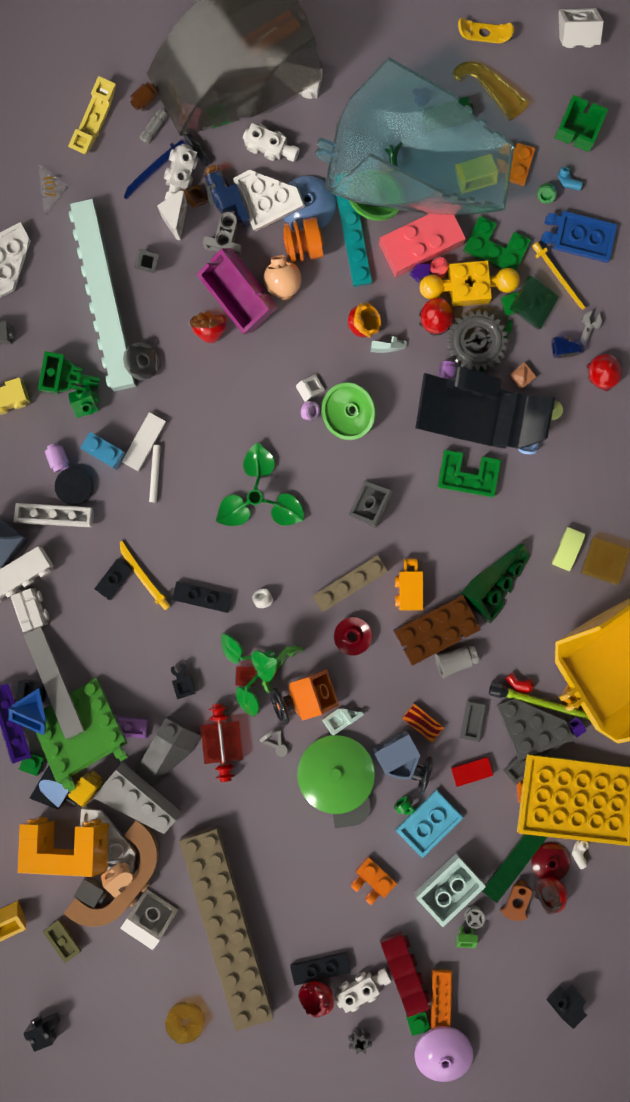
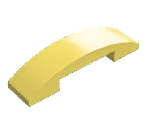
[68,76,116,155]

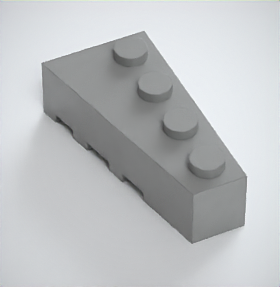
[93,762,181,834]

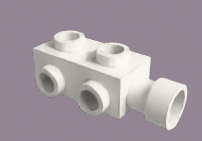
[243,123,300,162]
[164,144,198,200]
[335,968,392,1013]

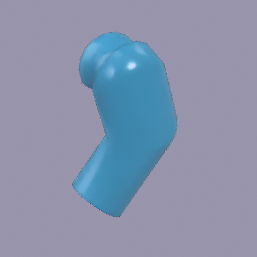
[558,167,582,191]

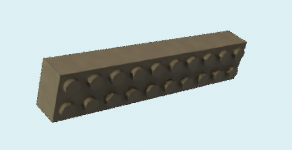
[179,826,274,1031]

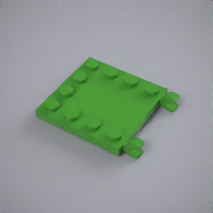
[36,678,128,792]

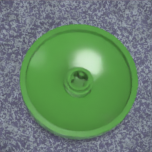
[297,735,375,814]

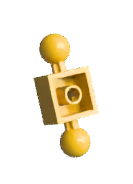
[419,261,520,307]

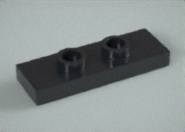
[172,581,232,613]
[290,951,351,986]

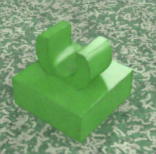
[456,926,478,948]

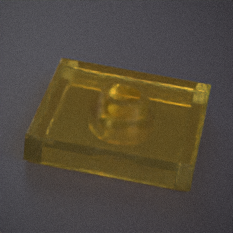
[580,537,630,585]

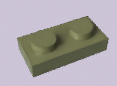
[42,918,82,963]

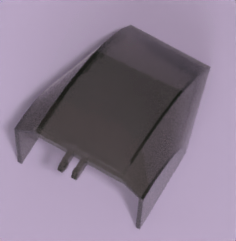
[147,0,322,136]

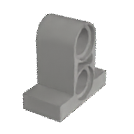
[203,212,243,258]

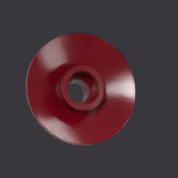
[334,617,372,656]
[531,843,570,880]

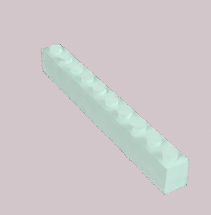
[69,199,137,392]

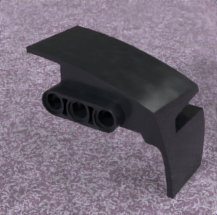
[415,367,556,449]

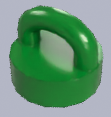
[537,183,557,204]
[394,796,415,815]

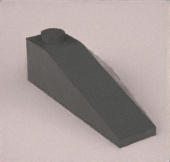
[135,716,202,786]

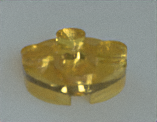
[165,1002,204,1044]

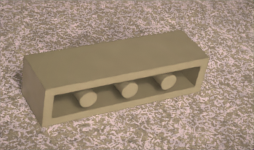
[312,555,388,612]

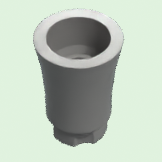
[435,646,479,679]

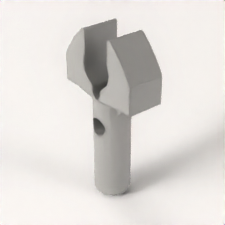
[579,311,602,347]

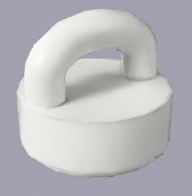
[252,589,273,608]

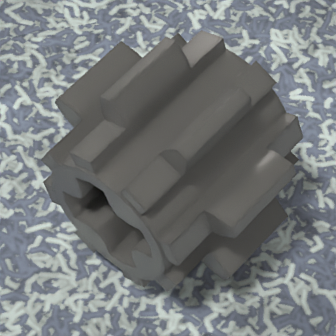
[348,1028,372,1055]

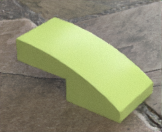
[552,526,585,571]

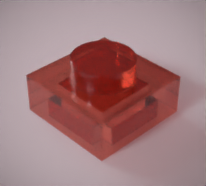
[235,666,256,687]

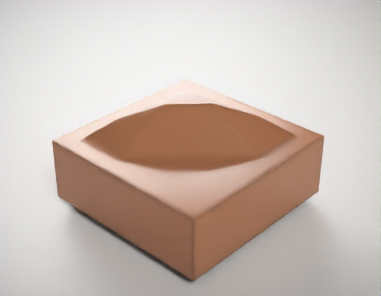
[509,362,536,390]

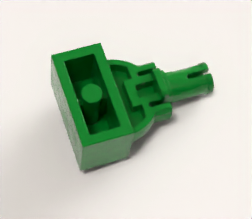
[38,351,101,395]

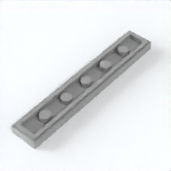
[23,627,85,740]

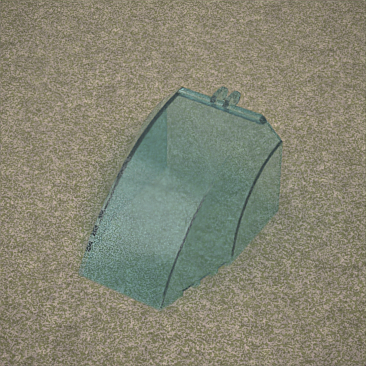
[315,57,514,215]

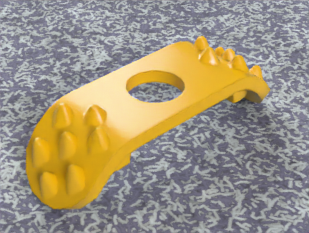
[458,17,514,43]

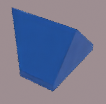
[9,688,46,735]

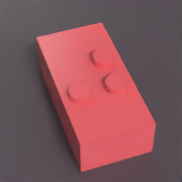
[379,205,466,278]

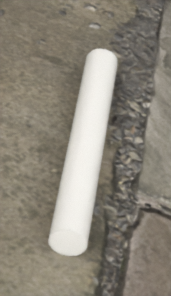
[149,445,161,503]

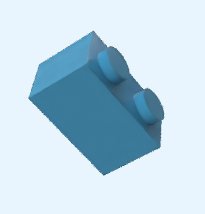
[80,432,126,470]

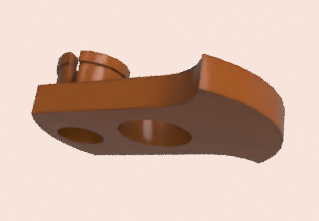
[500,880,533,921]

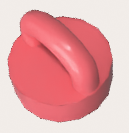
[430,257,449,279]

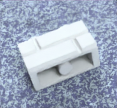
[11,588,49,632]

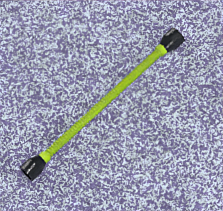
[488,680,590,720]

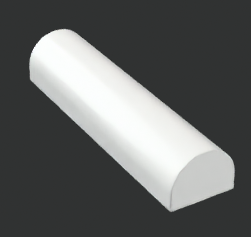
[14,503,94,527]

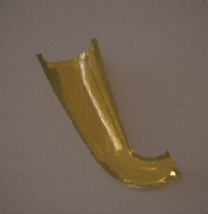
[452,61,529,121]

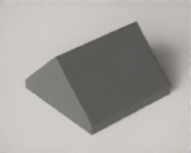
[349,481,393,528]

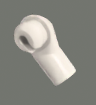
[572,840,589,869]

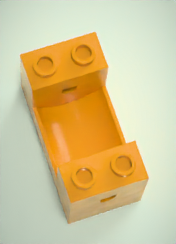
[18,817,109,877]

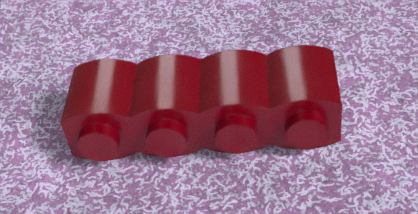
[380,931,431,1017]

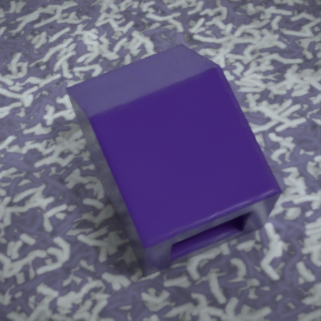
[410,263,430,283]
[567,717,587,738]

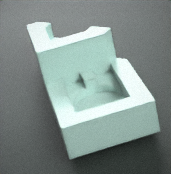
[370,336,407,353]

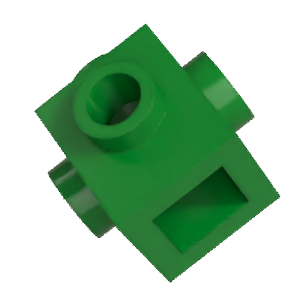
[68,386,100,418]

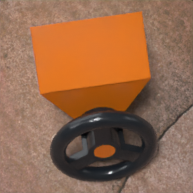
[270,669,340,725]

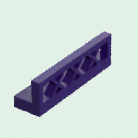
[0,683,31,764]

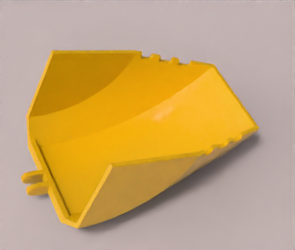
[555,599,630,744]

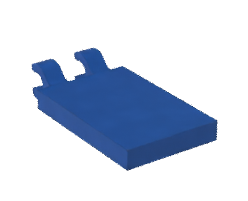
[540,211,617,263]

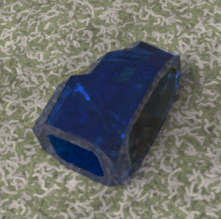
[551,336,585,358]

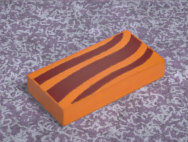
[402,703,444,742]

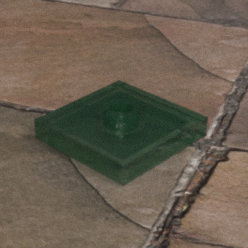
[509,276,559,330]

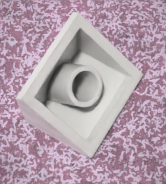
[157,191,188,240]

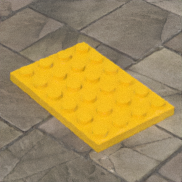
[517,754,630,846]

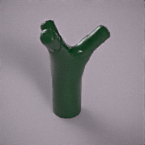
[385,142,403,171]

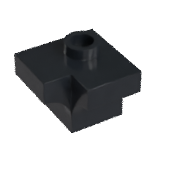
[15,679,46,702]
[546,986,587,1029]
[23,1013,60,1052]

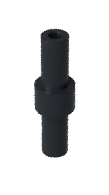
[183,131,211,166]

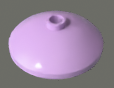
[414,1026,473,1082]

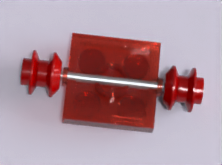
[200,703,243,782]

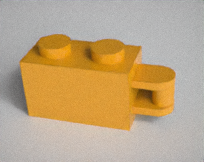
[395,558,423,610]

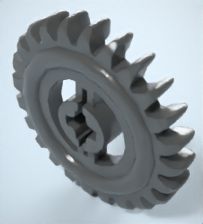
[446,310,509,372]

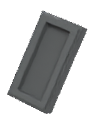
[460,700,487,742]

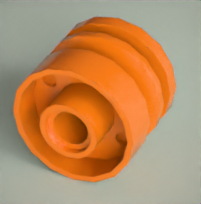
[283,217,324,263]

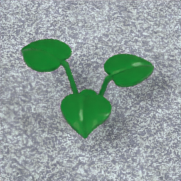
[216,443,304,526]
[221,632,279,717]

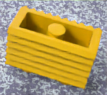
[68,771,104,807]

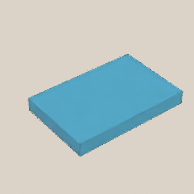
[395,789,464,858]

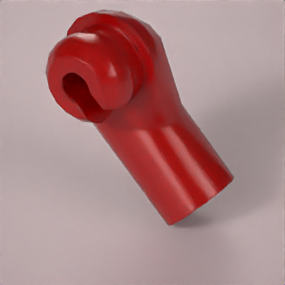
[505,672,535,693]

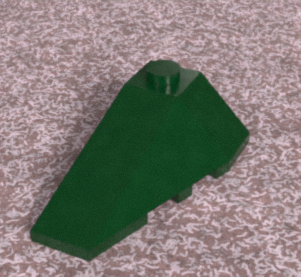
[461,543,530,623]

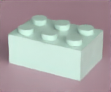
[414,853,486,927]

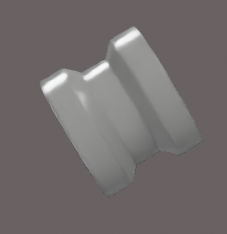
[464,905,485,929]

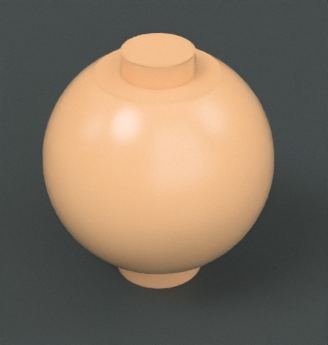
[263,255,302,300]

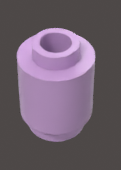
[44,443,69,473]

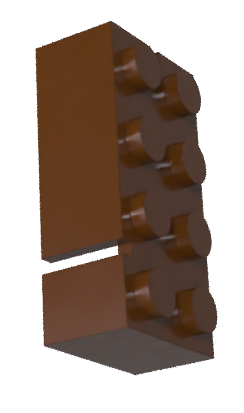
[393,595,481,666]

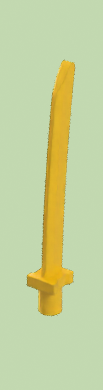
[532,242,585,310]
[120,541,171,611]

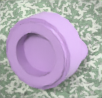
[301,401,320,421]

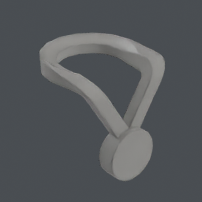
[259,727,288,757]

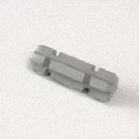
[140,108,168,144]

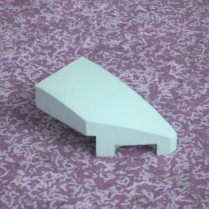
[322,709,364,736]

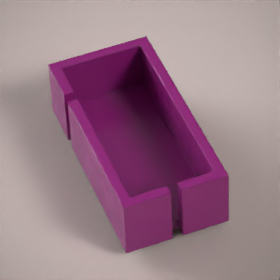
[196,248,278,334]

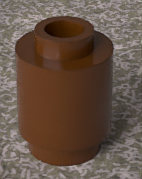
[130,82,158,111]

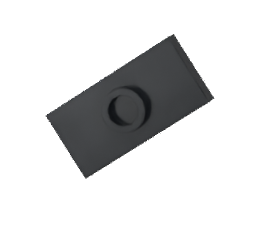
[94,559,133,601]

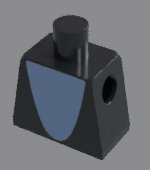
[29,766,77,809]

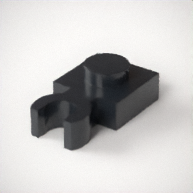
[171,663,196,700]

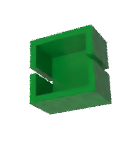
[554,95,608,152]

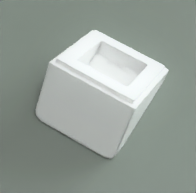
[296,374,325,402]

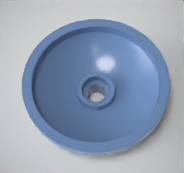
[283,176,336,229]

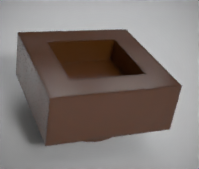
[184,184,209,208]

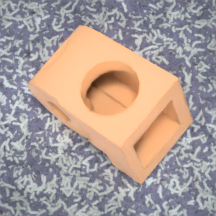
[101,862,133,897]

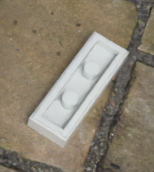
[122,412,166,472]

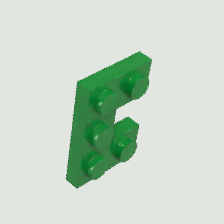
[463,216,531,271]
[437,450,501,498]

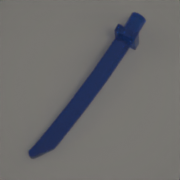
[124,139,185,199]

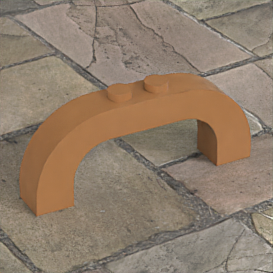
[63,820,159,927]

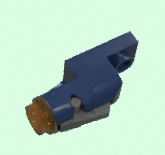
[204,165,251,227]

